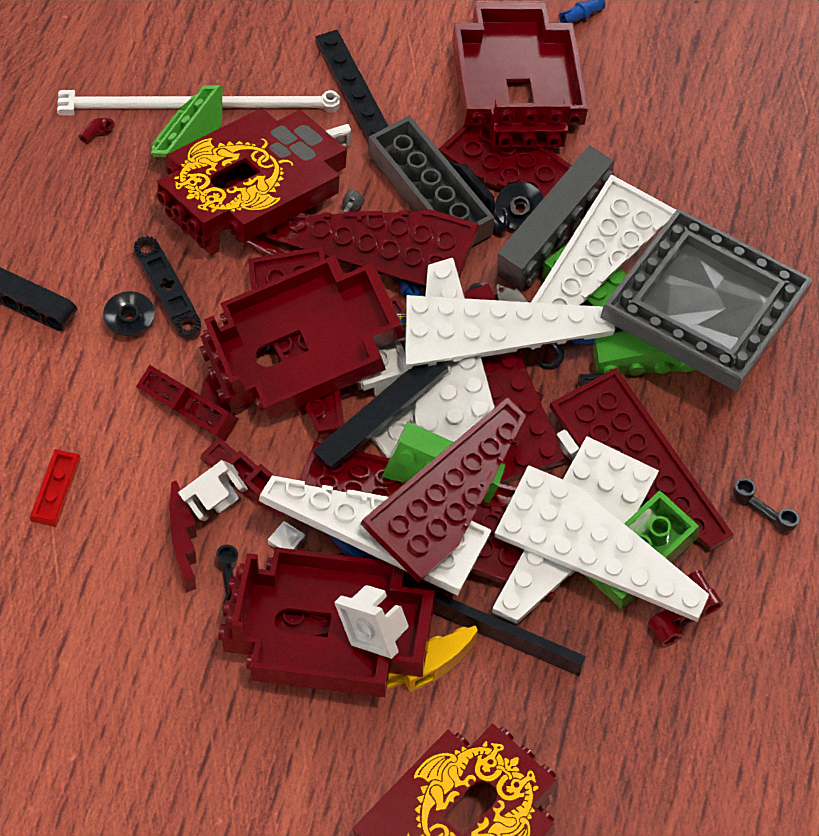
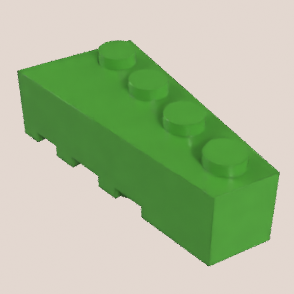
[593,331,696,376]
[382,421,505,503]

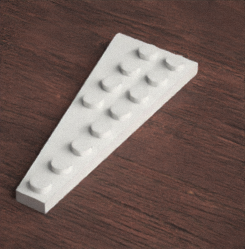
[529,175,676,350]
[405,295,615,369]

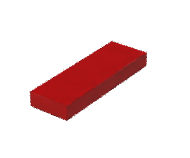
[30,449,81,527]

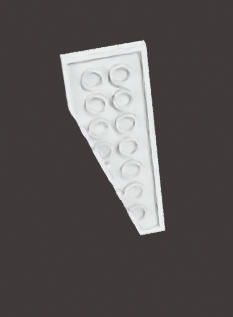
[415,258,495,442]
[492,436,659,624]
[495,465,709,622]
[259,476,491,596]

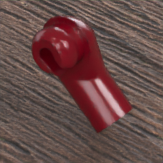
[79,117,115,144]

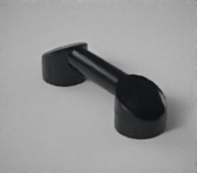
[733,478,800,532]
[215,544,238,612]

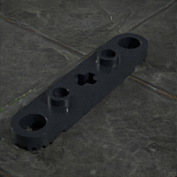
[134,236,202,339]

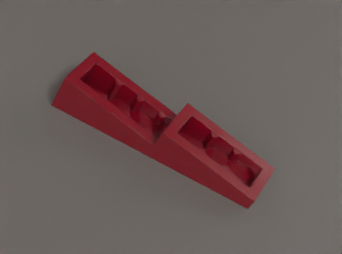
[136,364,239,441]

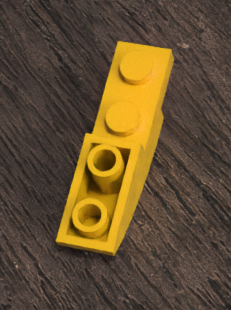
[387,626,478,692]

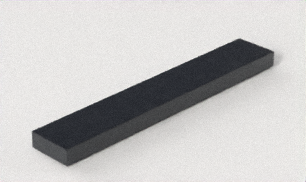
[313,362,449,471]
[433,592,586,676]

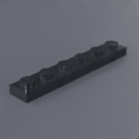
[315,29,388,144]

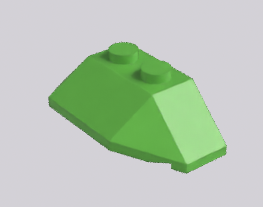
[151,85,223,157]

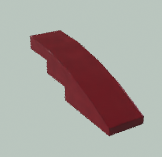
[200,437,285,518]
[169,481,197,593]

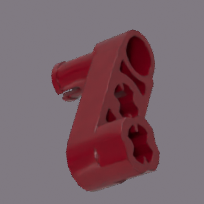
[648,570,723,647]

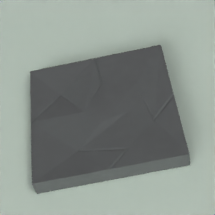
[600,208,813,392]

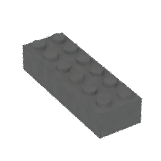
[368,115,495,246]
[497,145,614,292]

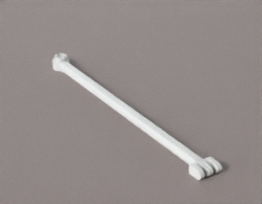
[57,90,340,115]

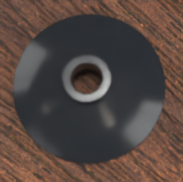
[495,182,544,230]
[103,291,155,336]

